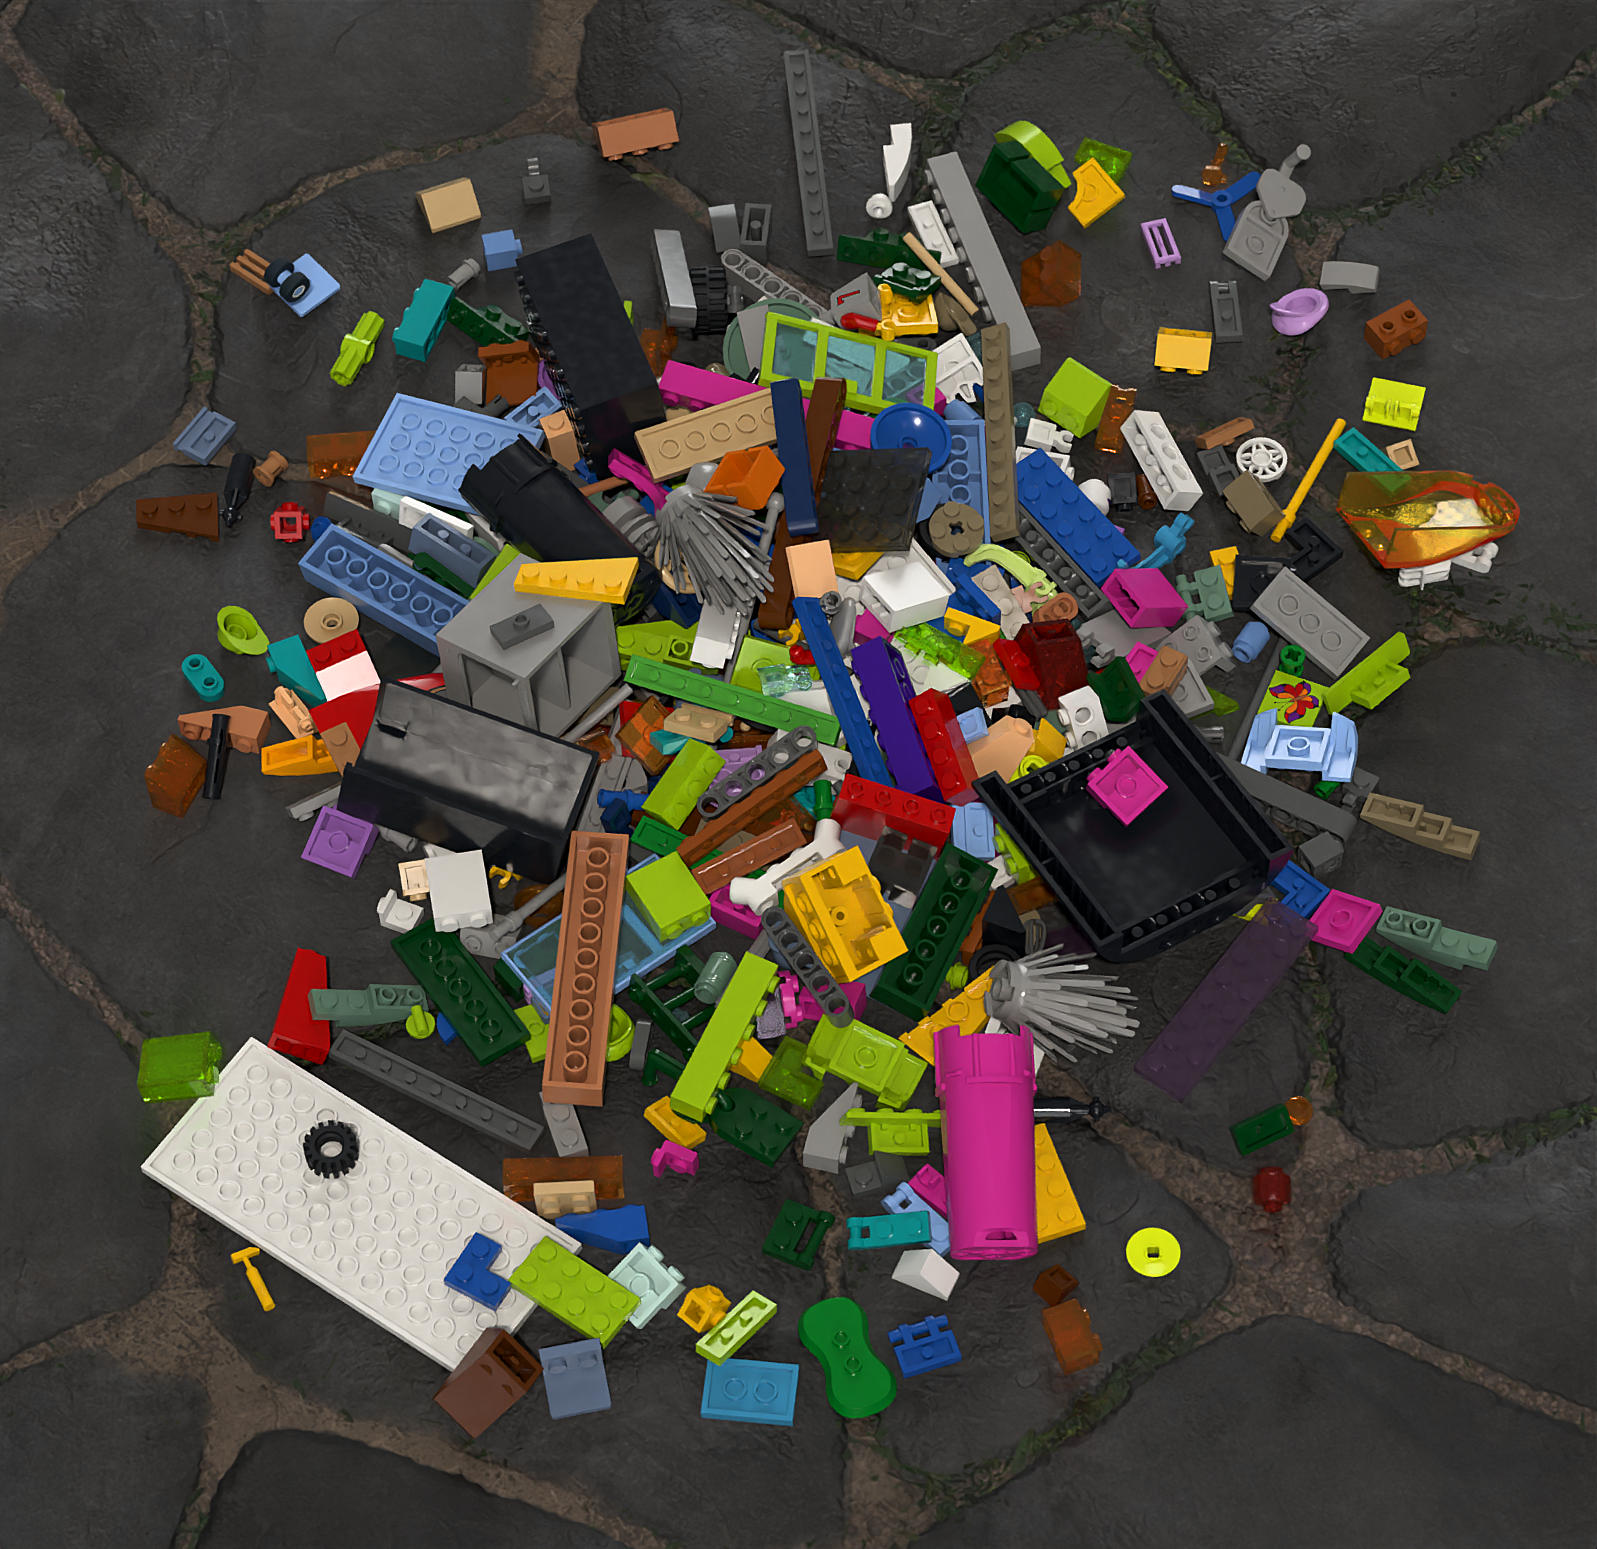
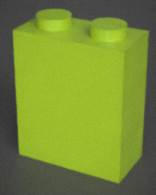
[626,851,711,943]

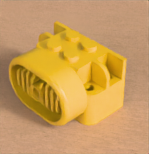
[782,845,908,984]

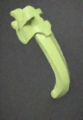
[964,544,1058,617]

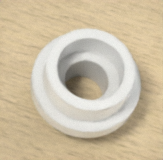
[866,194,892,219]

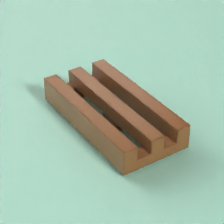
[229,249,273,295]

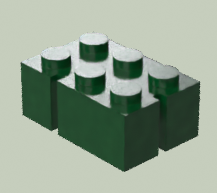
[975,140,1065,233]

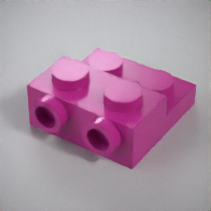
[1085,746,1168,827]

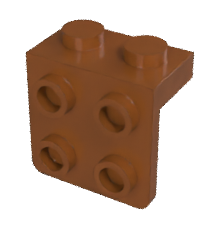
[478,340,540,407]

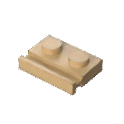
[664,702,733,743]

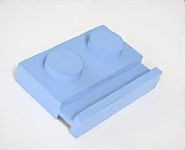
[949,802,995,861]

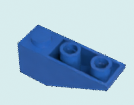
[555,1204,650,1255]

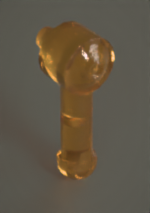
[1201,143,1229,187]

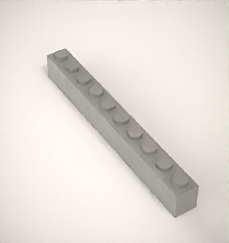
[924,152,1041,371]

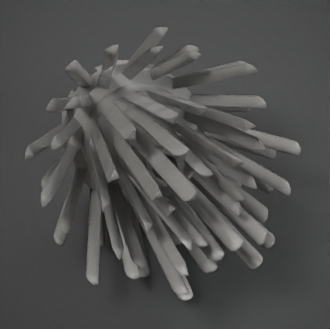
[656,484,774,616]
[984,943,1140,1063]

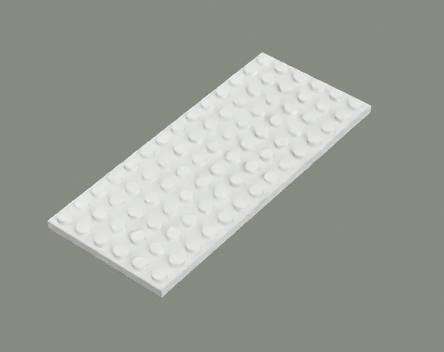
[141,1037,582,1372]

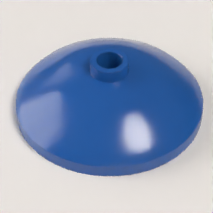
[870,403,952,476]

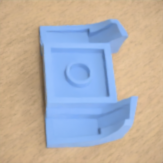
[1241,708,1358,782]

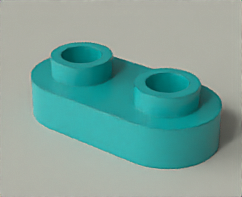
[182,654,225,702]

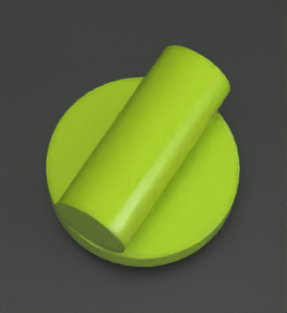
[406,1005,435,1039]

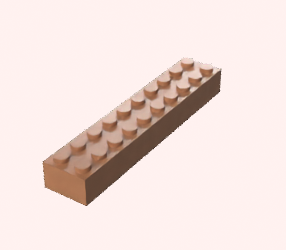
[542,831,630,1107]

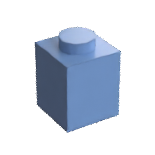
[482,229,522,271]

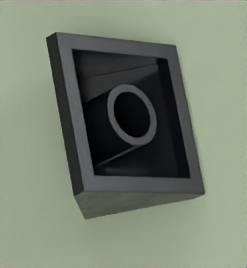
[982,885,1026,958]

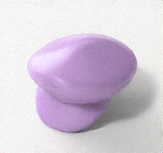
[1270,288,1329,335]

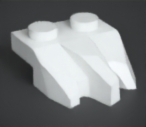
[917,333,983,404]

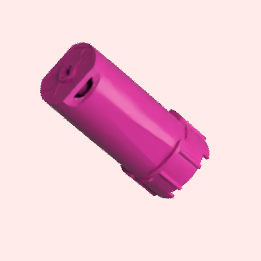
[933,1025,1038,1260]

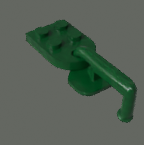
[641,1049,804,1168]

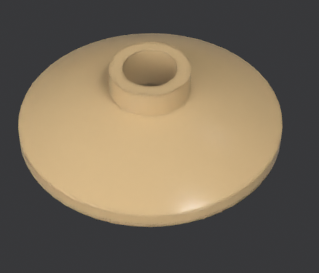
[304,597,359,644]

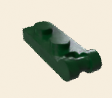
[412,552,474,600]

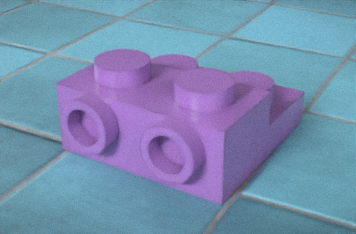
[301,804,380,879]

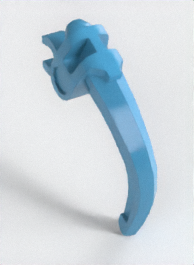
[1117,512,1195,569]

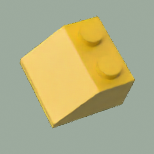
[1155,327,1213,374]

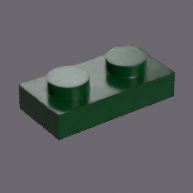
[1229,1103,1295,1156]

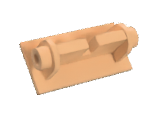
[268,686,314,739]

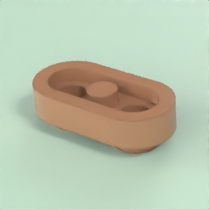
[1033,592,1078,635]

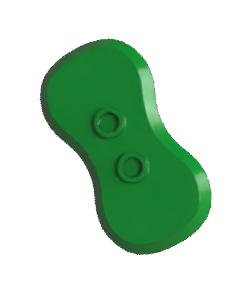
[798,1296,897,1418]

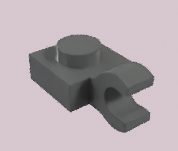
[522,158,551,205]
[1341,767,1380,814]

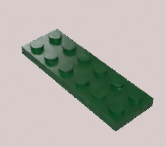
[390,917,531,1067]

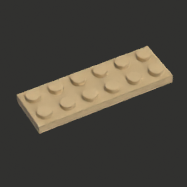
[634,388,777,484]

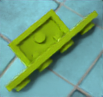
[1322,632,1411,715]
[839,1108,941,1156]

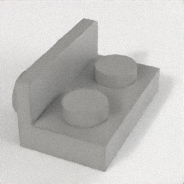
[460,913,526,959]

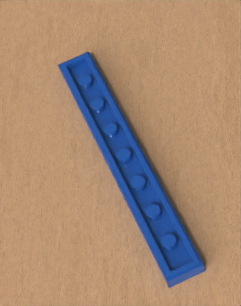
[792,597,894,788]

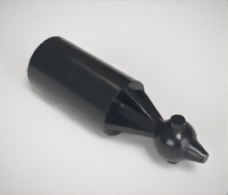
[219,453,256,527]
[1033,1096,1111,1123]

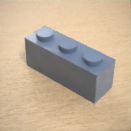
[408,513,496,589]

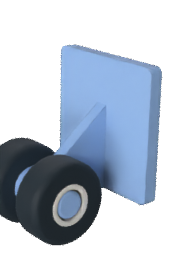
[264,254,340,317]

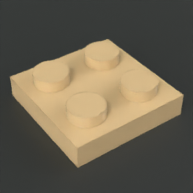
[534,1180,598,1219]

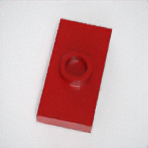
[992,638,1041,691]

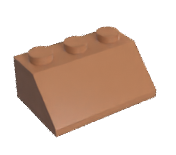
[592,108,679,161]

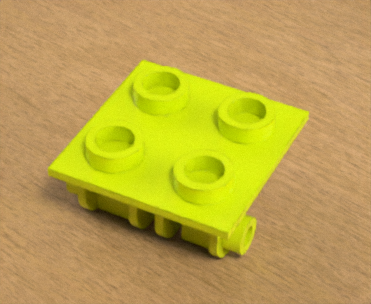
[1362,377,1426,431]

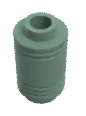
[694,952,737,1004]

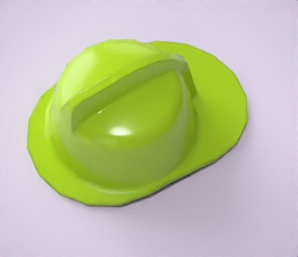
[217,606,269,655]

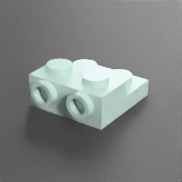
[607,1243,686,1329]

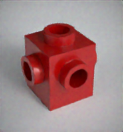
[270,502,311,542]

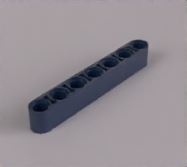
[770,377,819,538]

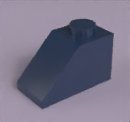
[651,570,702,629]

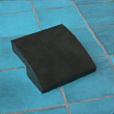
[372,633,441,681]

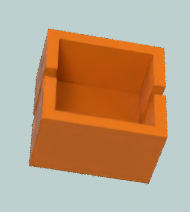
[704,445,785,510]

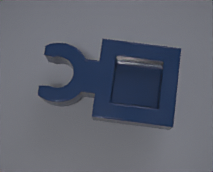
[600,798,634,838]

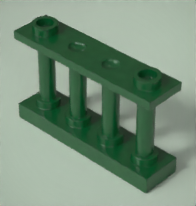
[628,944,758,1062]

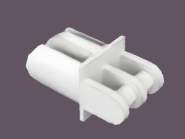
[1398,559,1451,590]

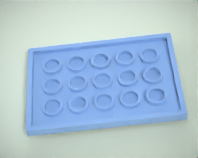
[353,393,545,516]

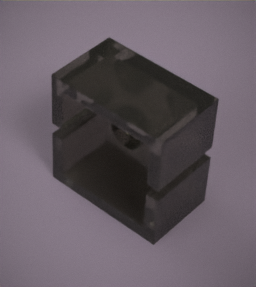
[867,825,938,910]

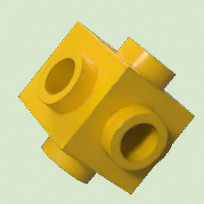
[677,1285,731,1333]

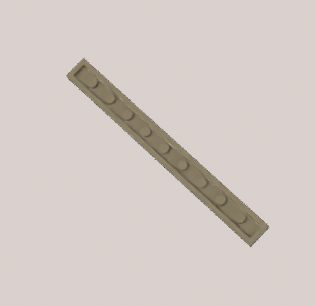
[981,322,1020,542]

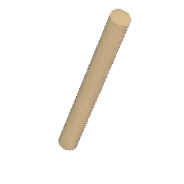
[903,232,980,316]

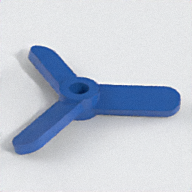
[1171,172,1261,243]

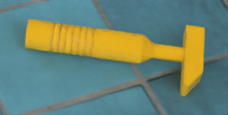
[231,1247,275,1311]

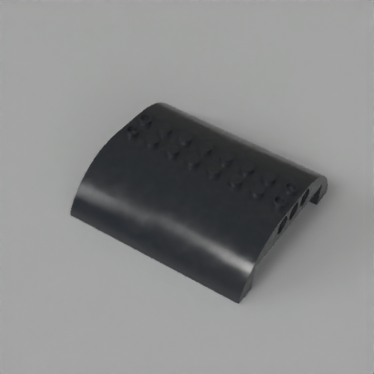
[971,689,1294,963]

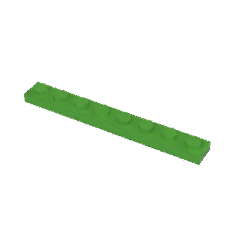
[624,654,842,746]

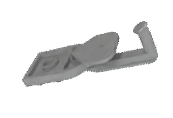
[1222,144,1311,281]

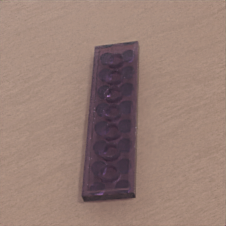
[1134,896,1318,1103]

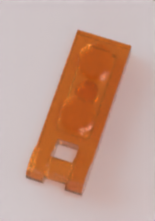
[1095,384,1137,454]

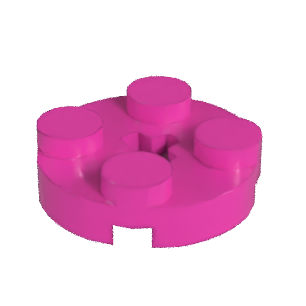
[777,970,803,1029]

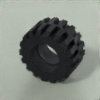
[689,265,728,333]

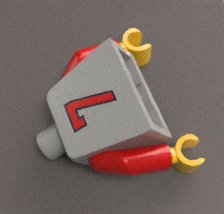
[820,272,896,341]

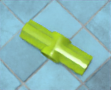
[330,311,385,386]

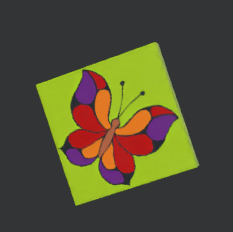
[1257,670,1329,727]

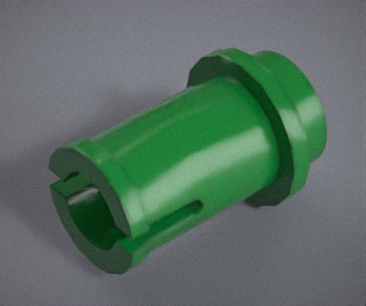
[1313,779,1345,800]

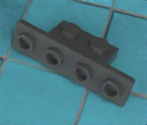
[324,491,416,555]

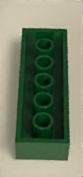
[869,842,998,1023]

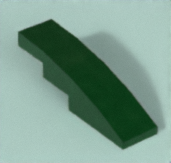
[1343,936,1463,1014]

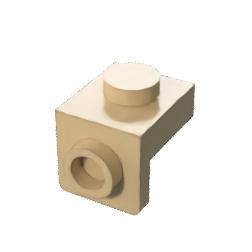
[398,859,430,902]

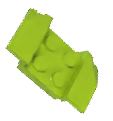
[801,1013,928,1111]

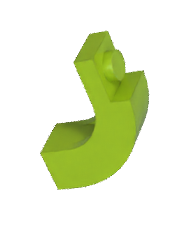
[994,121,1072,188]

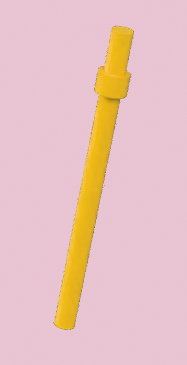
[1270,418,1346,542]

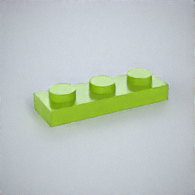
[696,1291,777,1366]

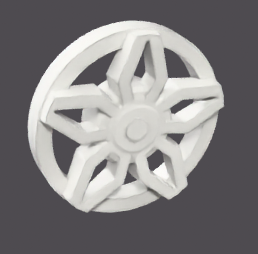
[1236,437,1287,482]

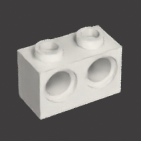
[1057,685,1109,750]

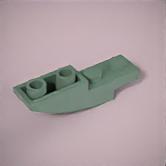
[1376,906,1498,971]
[308,984,429,1027]

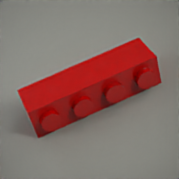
[908,688,979,807]

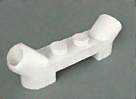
[729,819,847,916]

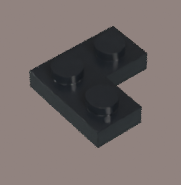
[1285,517,1343,583]

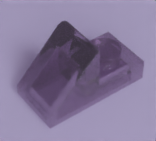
[755,985,787,1040]

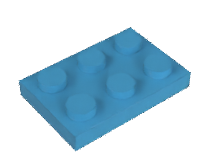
[701,1358,800,1426]

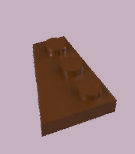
[136,492,220,543]

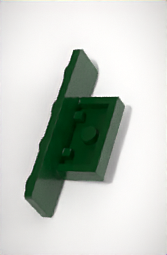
[836,228,942,274]
[447,297,530,347]

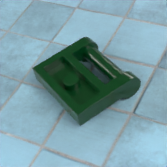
[872,262,941,304]
[762,1198,836,1271]

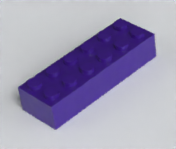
[851,636,948,804]

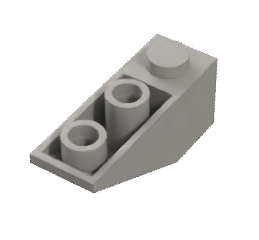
[803,1082,863,1174]

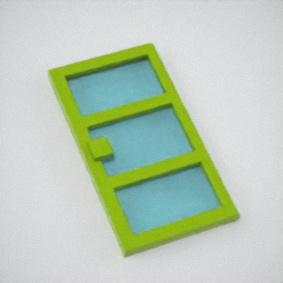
[758,311,938,414]

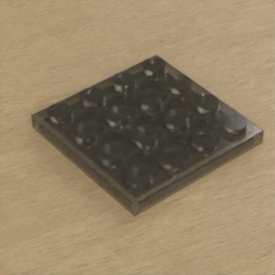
[811,447,932,553]

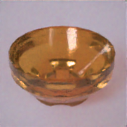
[514,884,564,928]

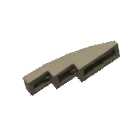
[1360,793,1481,860]

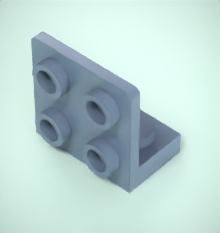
[539,1338,612,1419]

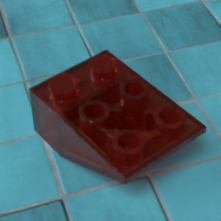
[1013,618,1090,710]

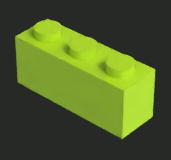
[641,738,726,831]

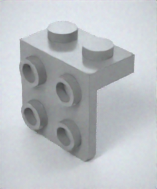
[1155,615,1236,676]

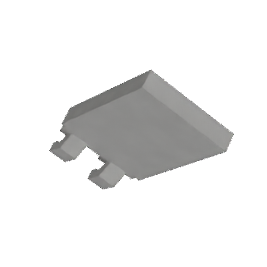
[1070,609,1172,668]

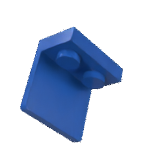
[924,572,1001,657]

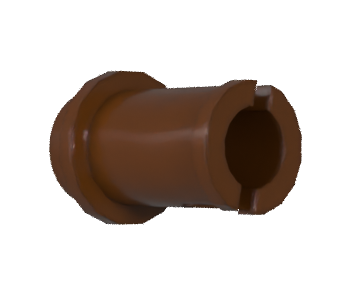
[1135,474,1158,509]

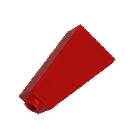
[267,948,330,1065]

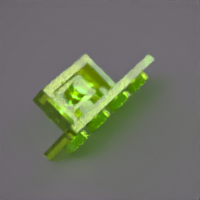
[894,622,986,680]

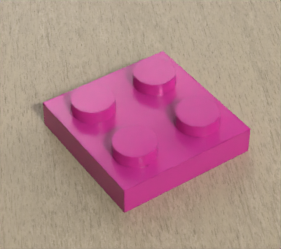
[1302,889,1383,954]

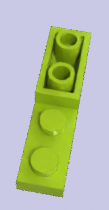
[615,626,719,675]

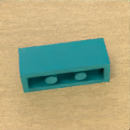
[392,279,455,362]

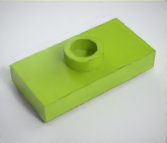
[513,1004,549,1063]

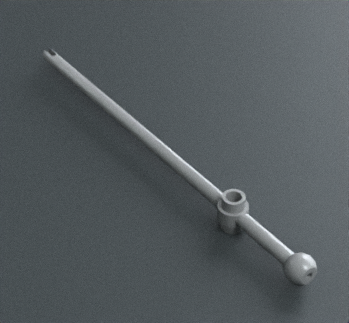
[696,492,785,805]

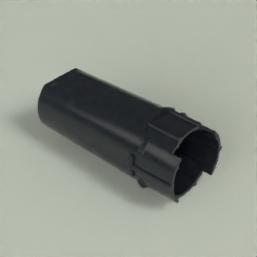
[458,433,663,628]

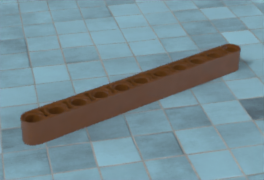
[758,377,847,630]

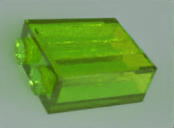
[137,1031,222,1104]

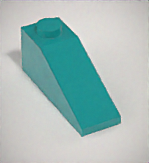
[265,635,327,708]

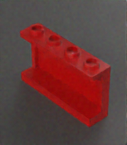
[829,774,956,860]

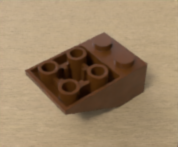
[432,1328,544,1439]

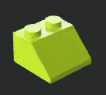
[1038,357,1112,438]

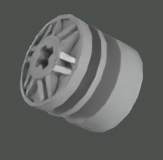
[602,496,661,560]

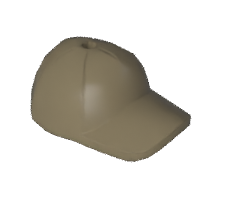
[933,292,977,336]

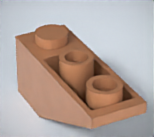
[177,705,271,754]

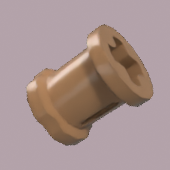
[253,451,289,487]

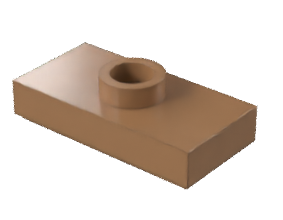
[1195,417,1254,450]

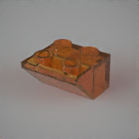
[1021,240,1081,307]
[144,734,207,819]

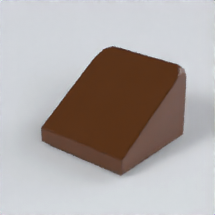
[1033,1264,1079,1307]

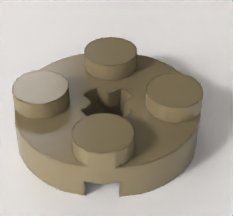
[929,501,984,558]

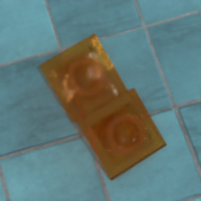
[576,727,616,765]

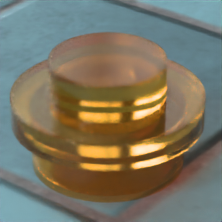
[1285,1096,1313,1125]

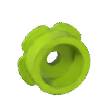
[946,962,968,990]

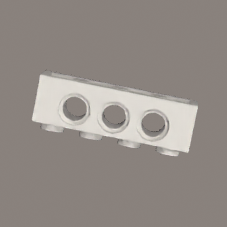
[1120,410,1203,511]

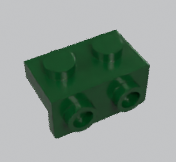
[1086,656,1146,722]

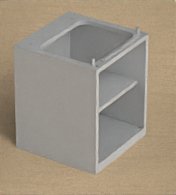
[436,553,621,738]

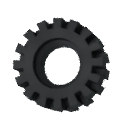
[303,1120,359,1179]

